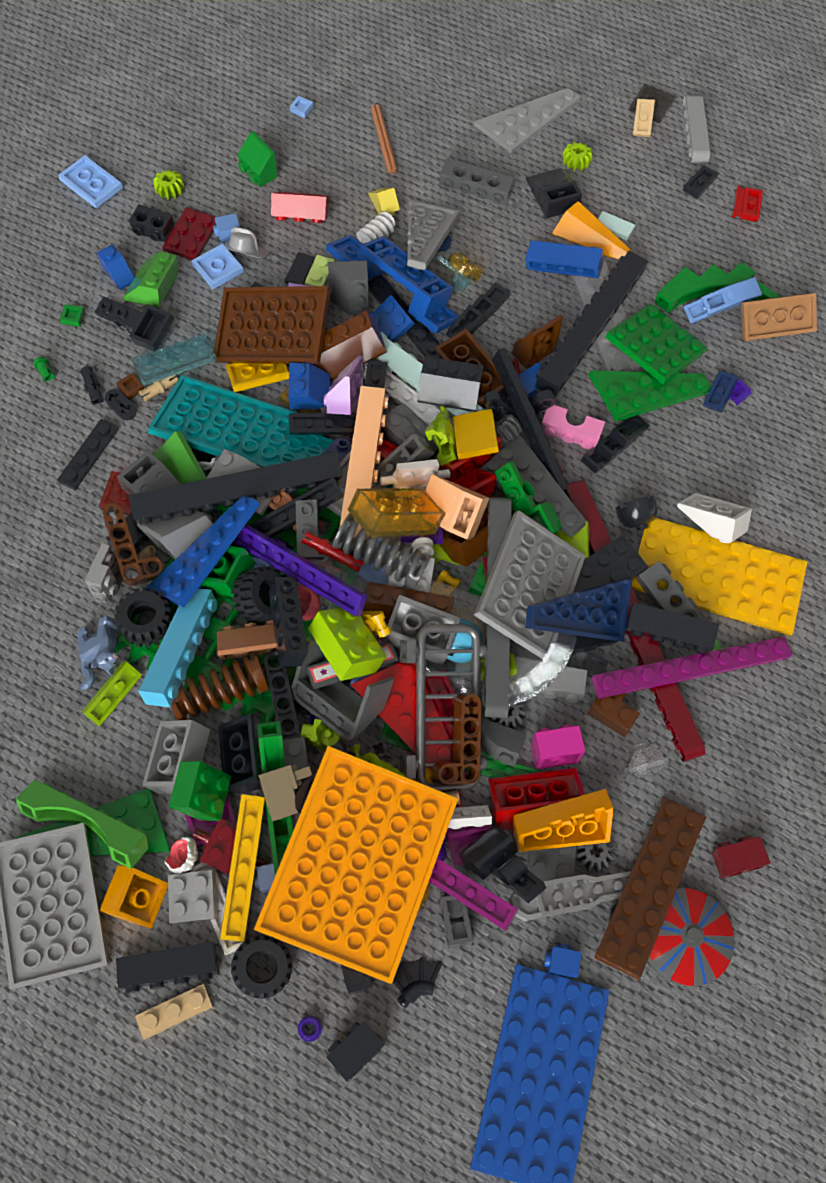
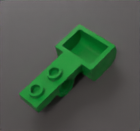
[495,461,561,534]

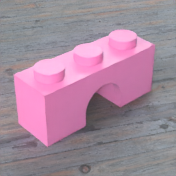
[541,405,605,450]

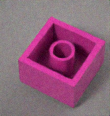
[530,724,585,770]

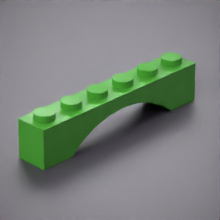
[16,779,149,869]

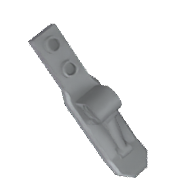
[509,871,631,922]

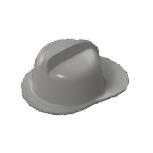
[225,227,268,258]

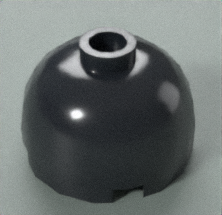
[615,495,658,531]

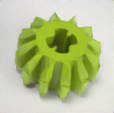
[562,141,592,172]
[153,168,185,200]

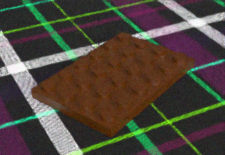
[213,286,331,364]

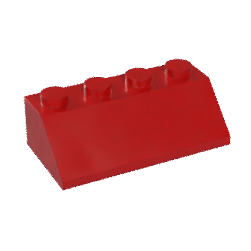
[488,768,585,830]

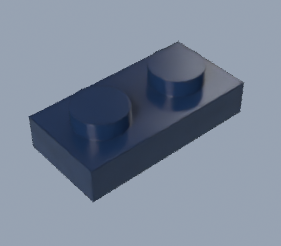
[703,370,739,413]

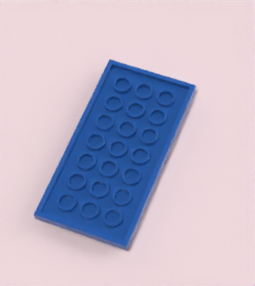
[470,964,609,1183]

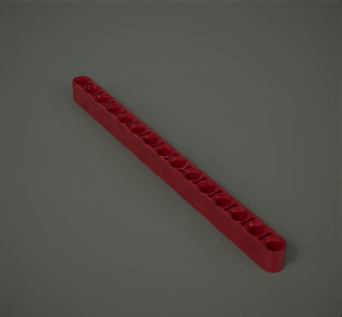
[564,480,705,762]

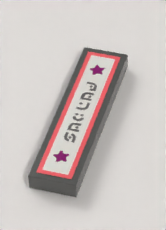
[306,641,398,690]

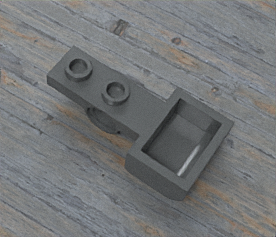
[287,500,332,585]

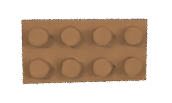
[741,293,817,341]

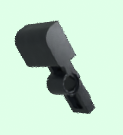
[95,296,174,352]
[459,825,546,904]

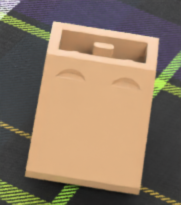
[417,474,489,539]

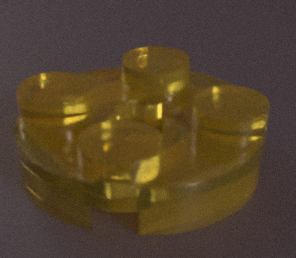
[447,252,483,282]

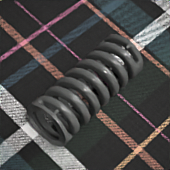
[332,513,431,590]

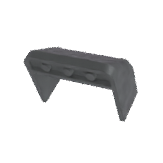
[291,638,394,740]

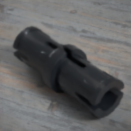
[80,366,104,405]

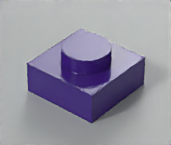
[730,379,752,406]

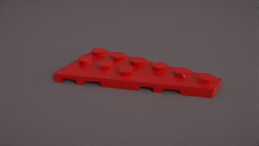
[351,662,467,778]

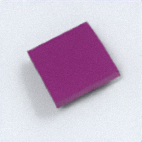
[446,824,492,866]

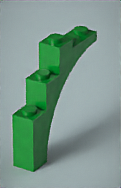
[654,262,781,313]
[257,721,293,875]

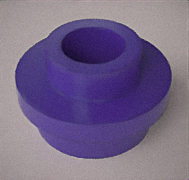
[298,1016,322,1042]

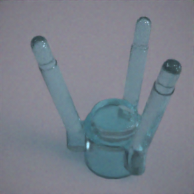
[437,256,471,292]

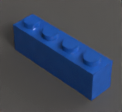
[525,240,604,279]

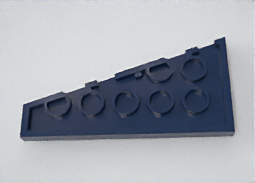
[525,578,632,642]

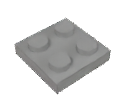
[168,870,217,924]

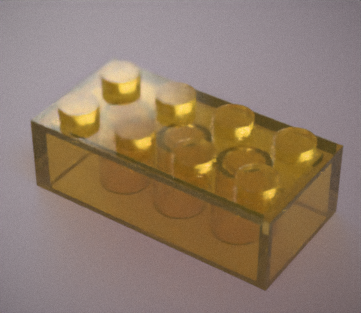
[348,488,446,537]

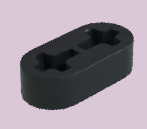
[105,389,136,421]

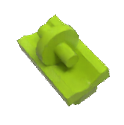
[301,719,340,752]

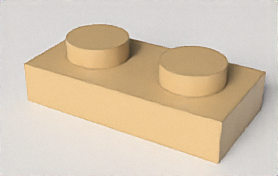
[633,99,655,137]

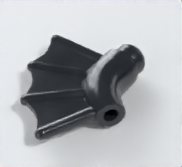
[392,957,442,1008]

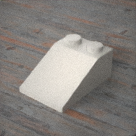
[677,493,752,543]

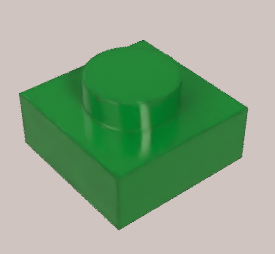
[60,304,85,327]

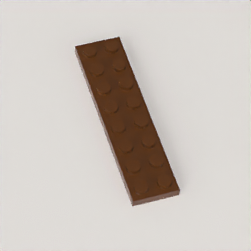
[594,797,707,980]

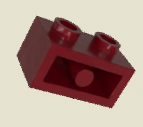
[712,835,770,879]

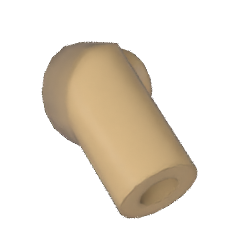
[137,545,156,572]

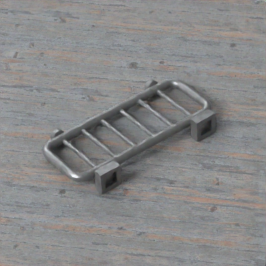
[400,624,487,792]

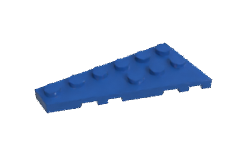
[146,496,260,608]

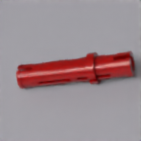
[301,531,364,573]

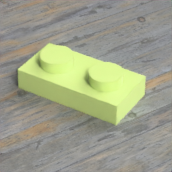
[305,255,334,286]

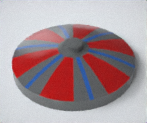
[648,888,734,987]

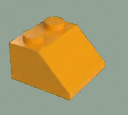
[99,865,168,929]

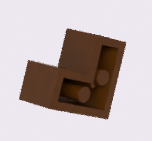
[587,693,640,738]

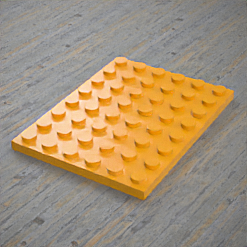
[254,746,458,984]

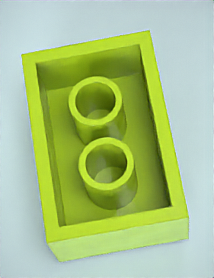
[308,607,387,681]

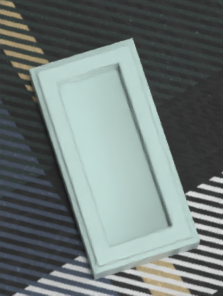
[598,211,635,241]

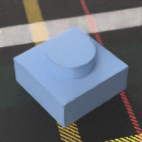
[290,96,313,118]

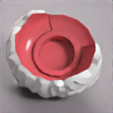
[165,837,198,874]

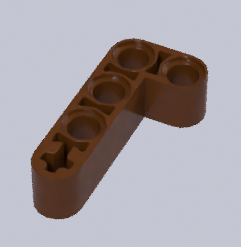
[103,503,163,586]
[431,692,481,784]

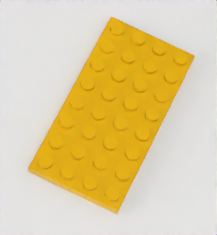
[632,518,807,636]

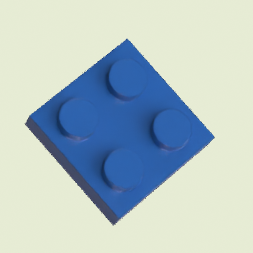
[371,295,415,343]

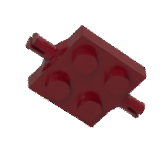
[192,818,268,874]

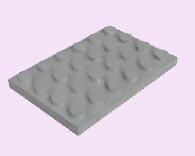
[474,510,585,661]
[0,823,109,990]

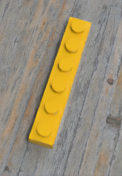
[220,794,265,942]

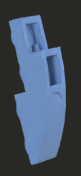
[684,278,762,325]

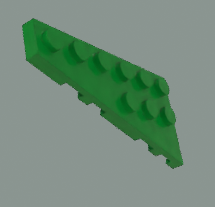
[588,370,712,422]
[16,789,170,857]

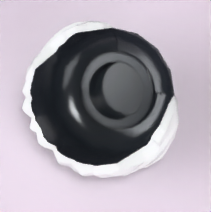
[191,448,219,471]

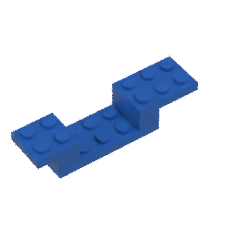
[326,235,459,333]

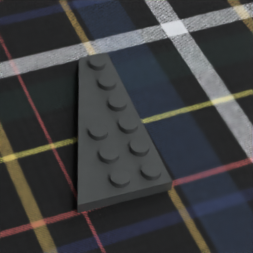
[480,435,586,538]

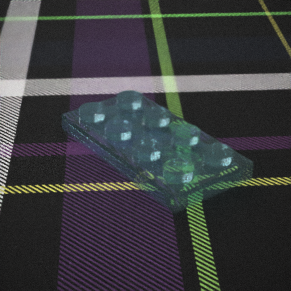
[132,335,217,386]

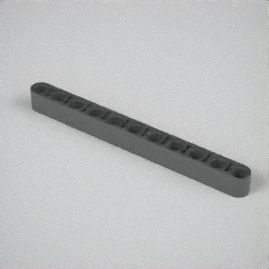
[484,497,511,718]

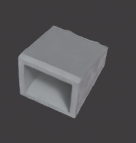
[137,510,213,560]

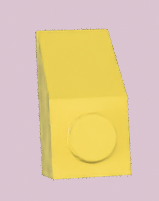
[368,188,400,216]

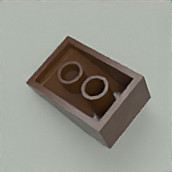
[512,315,563,369]

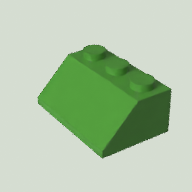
[123,252,178,308]

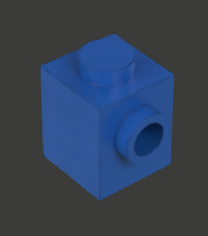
[544,944,581,979]

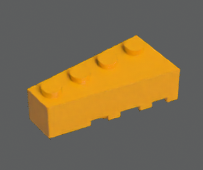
[513,789,613,852]

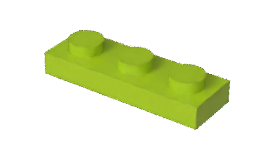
[81,661,142,727]

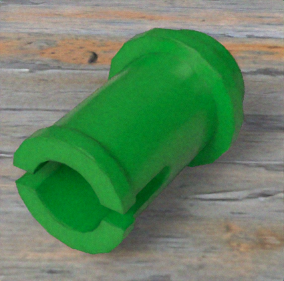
[34,356,55,382]

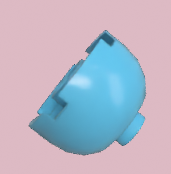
[446,618,485,663]

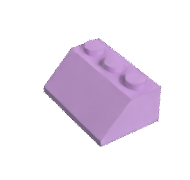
[324,355,363,415]

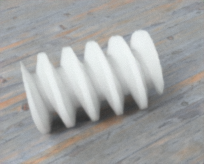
[356,211,395,244]

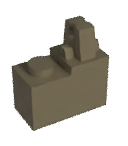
[258,764,312,821]

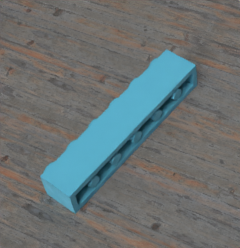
[138,589,217,707]

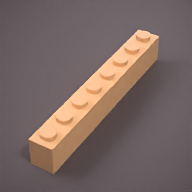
[339,386,389,546]

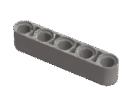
[683,95,710,164]

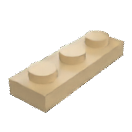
[135,984,213,1040]

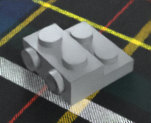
[84,543,119,603]

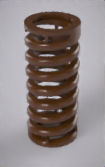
[171,653,270,721]

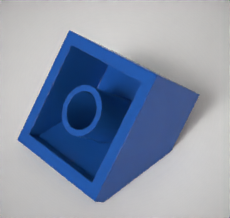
[288,363,330,410]

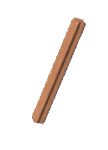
[371,104,397,174]

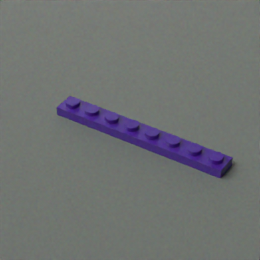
[233,524,367,616]

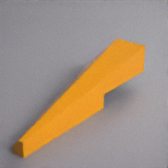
[552,201,634,260]

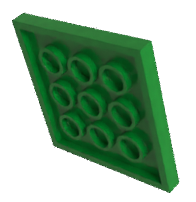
[605,303,708,384]

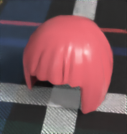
[297,585,321,621]

